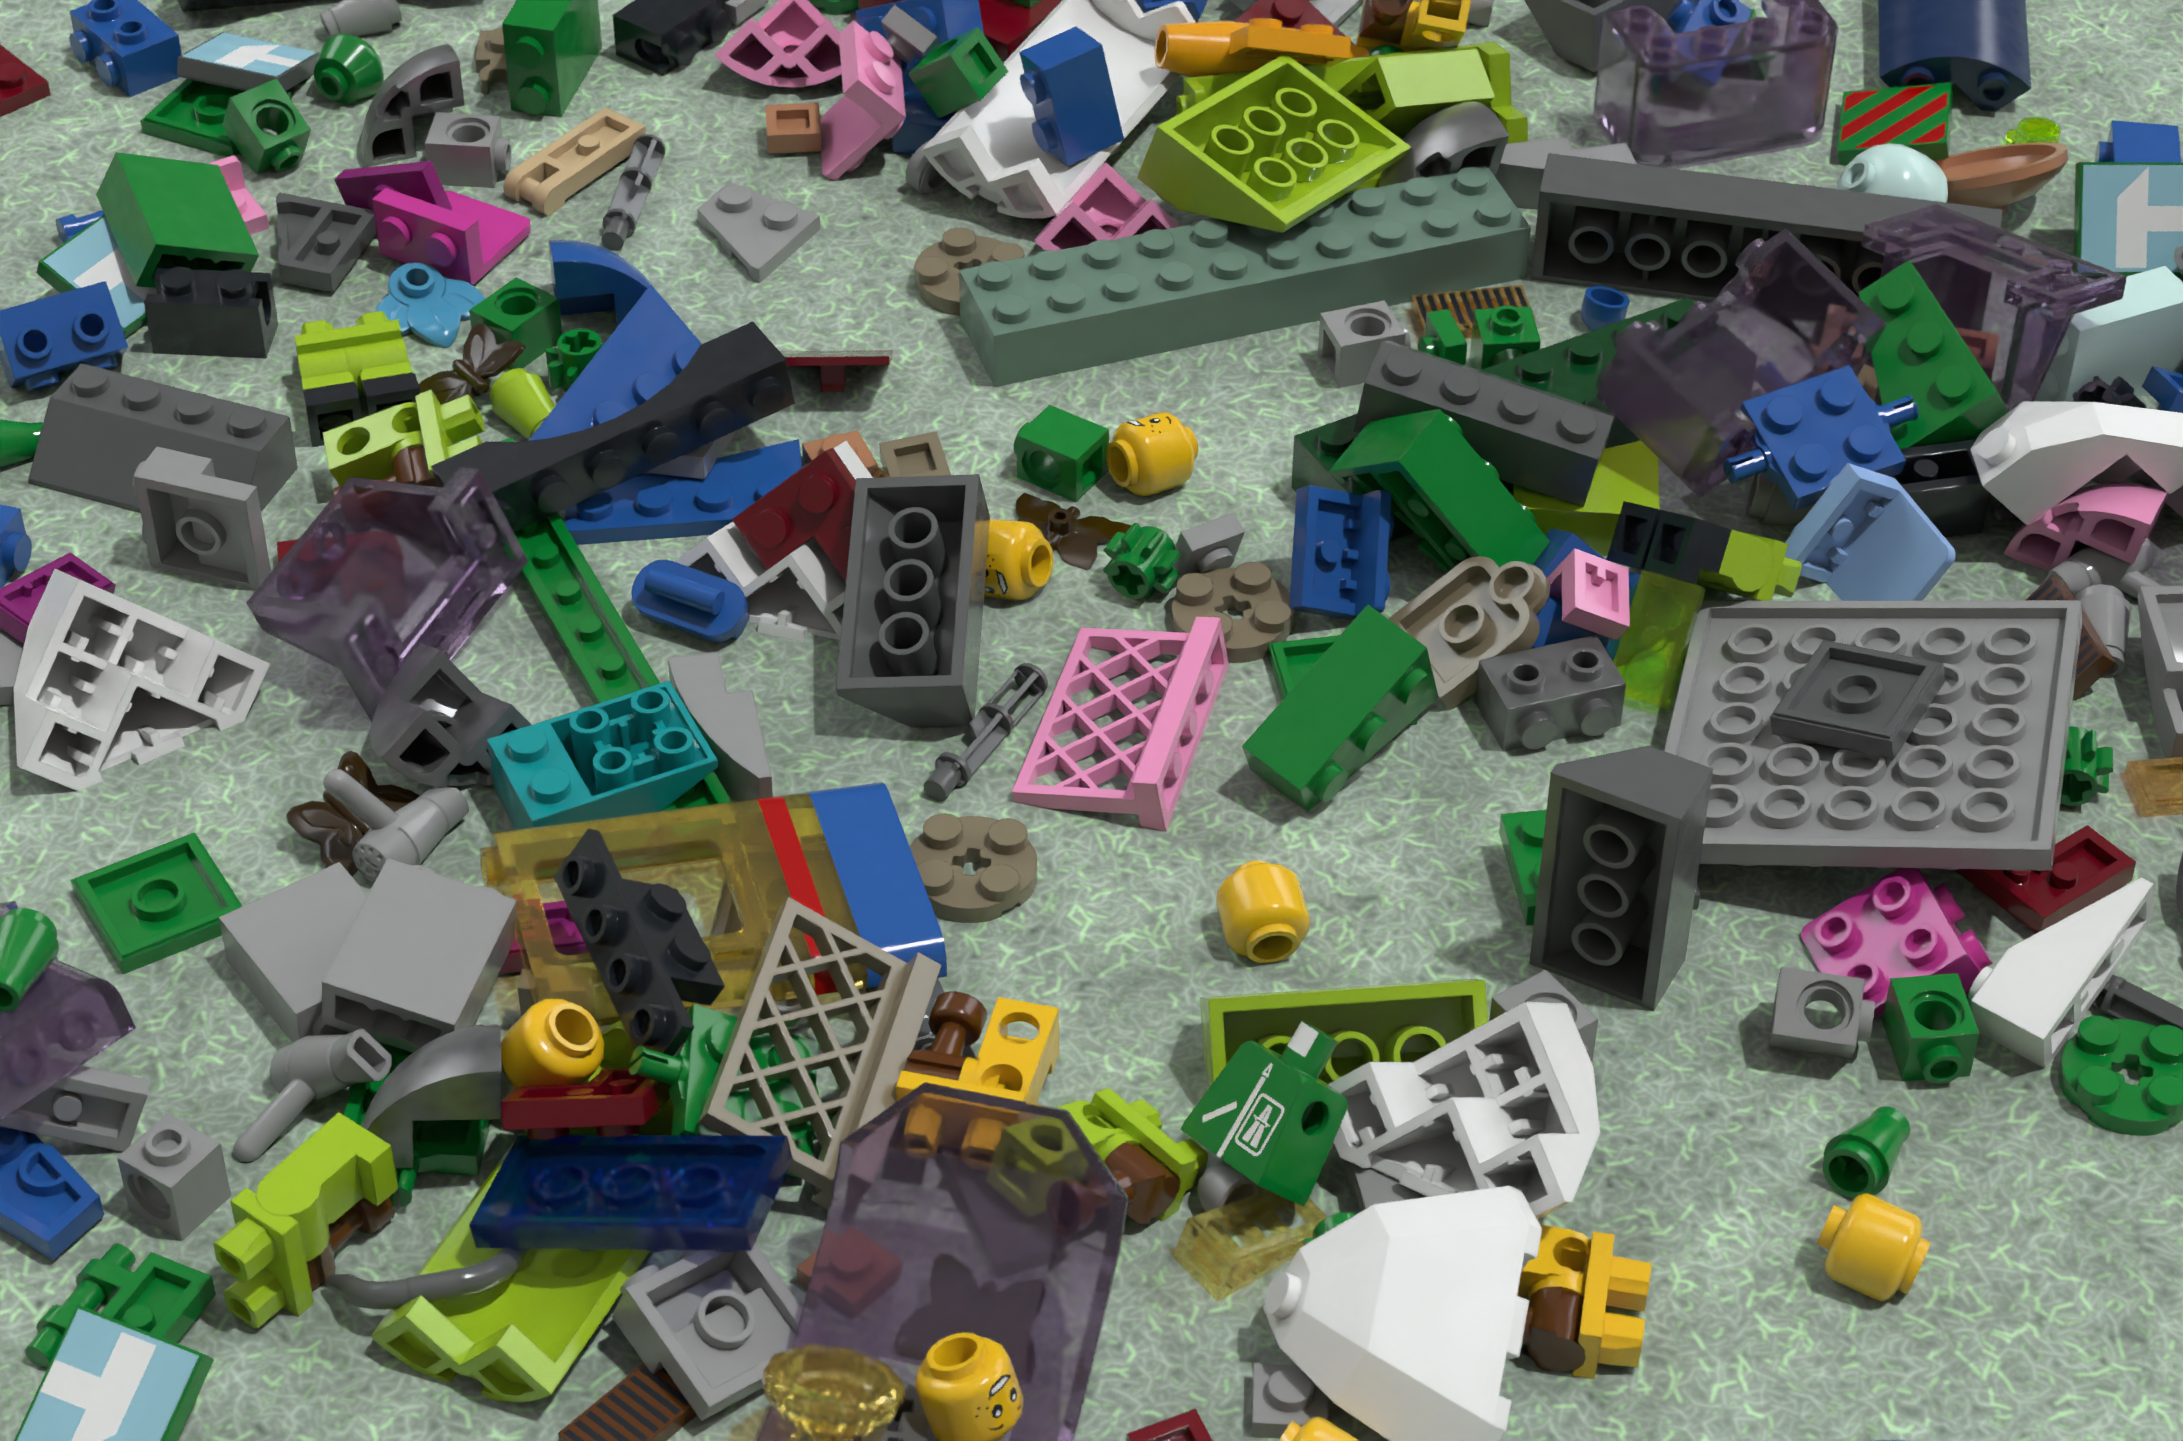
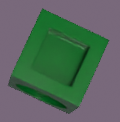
[908,27,1009,118]
[222,78,311,174]
[469,277,562,370]
[1469,305,1541,370]
[1013,405,1109,502]
[1882,973,1979,1084]

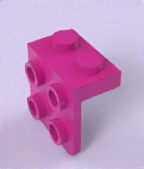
[372,188,531,286]
[1801,868,1993,1019]

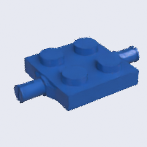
[1723,365,1919,511]

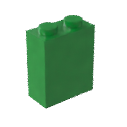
[502,0,602,117]
[96,152,259,288]

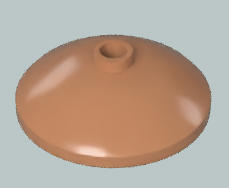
[1932,142,2069,216]

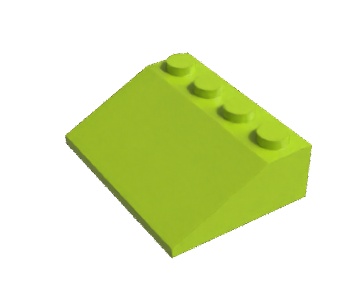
[1137,53,1411,233]

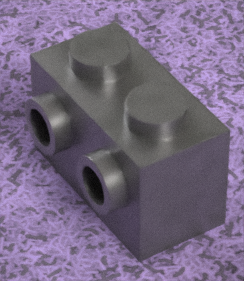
[1475,635,1626,752]

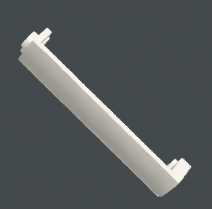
[922,0,1196,219]

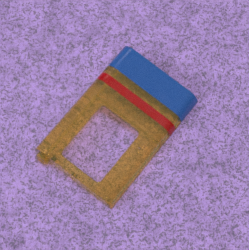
[480,782,947,1026]

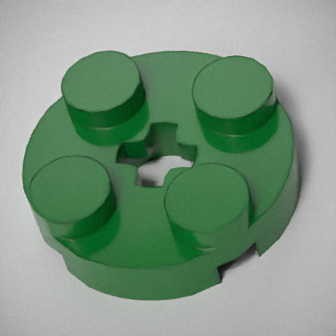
[2058,1016,2183,1136]

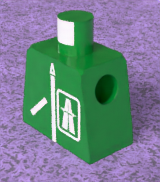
[1180,1021,1348,1207]

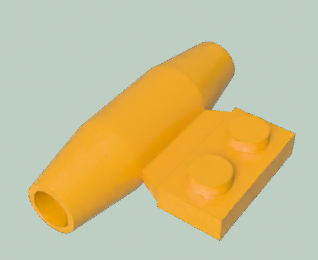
[1155,18,1370,77]

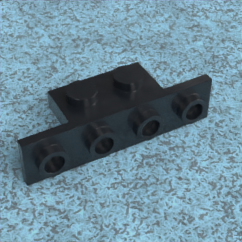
[554,828,725,1056]

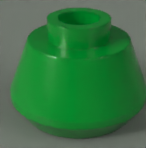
[314,34,384,104]

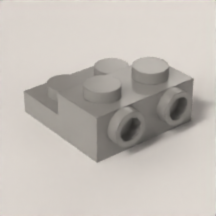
[133,447,272,591]
[612,1227,827,1421]

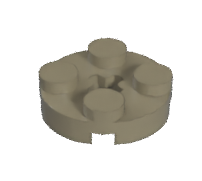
[914,227,1025,316]
[1171,562,1295,663]
[910,813,1037,923]

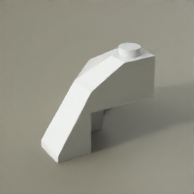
[1971,401,2183,525]
[674,441,873,650]
[13,569,270,791]
[1328,1002,1600,1219]
[1263,1186,1542,1441]

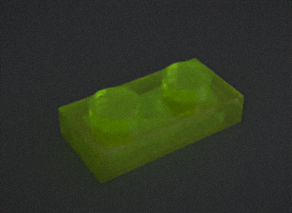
[1613,570,1706,709]

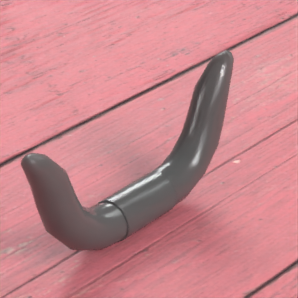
[325,1238,532,1310]

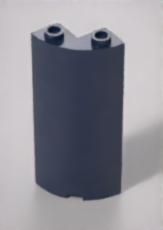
[1878,0,2031,111]

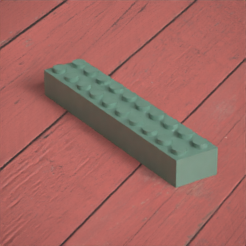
[959,166,1531,387]

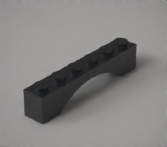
[431,321,795,551]

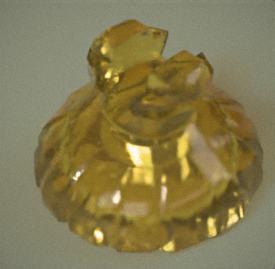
[762,1345,906,1441]

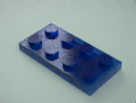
[469,1135,793,1253]

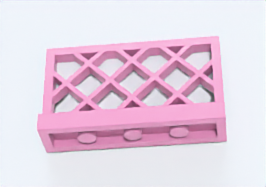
[1012,616,1229,831]

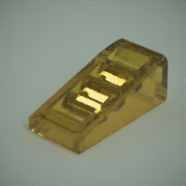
[1175,1190,1328,1301]

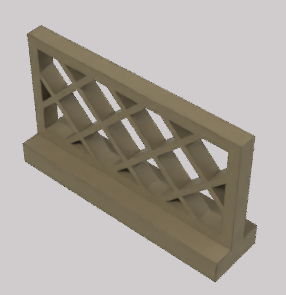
[698,897,942,1213]

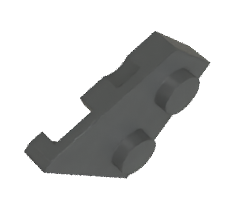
[276,192,377,292]

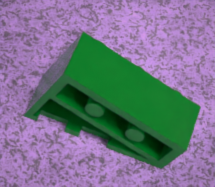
[1858,260,2009,449]
[1328,409,1551,573]
[1242,604,1438,812]

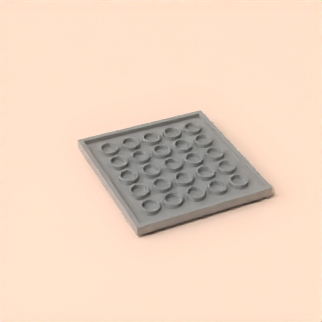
[1664,600,2082,871]

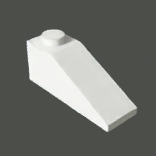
[1968,878,2154,1068]

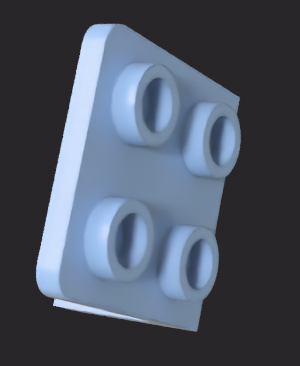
[1785,463,1956,601]

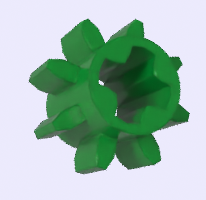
[545,329,605,392]
[1103,523,1181,599]
[2060,726,2113,806]

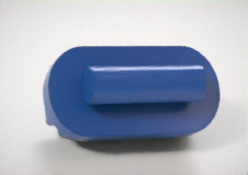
[631,559,750,642]

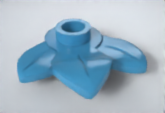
[375,263,485,348]

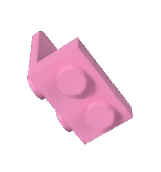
[820,20,906,181]

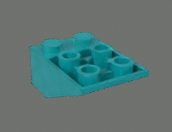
[487,681,718,873]

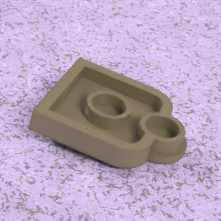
[1388,556,1550,710]

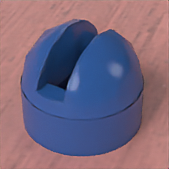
[1581,286,1630,331]

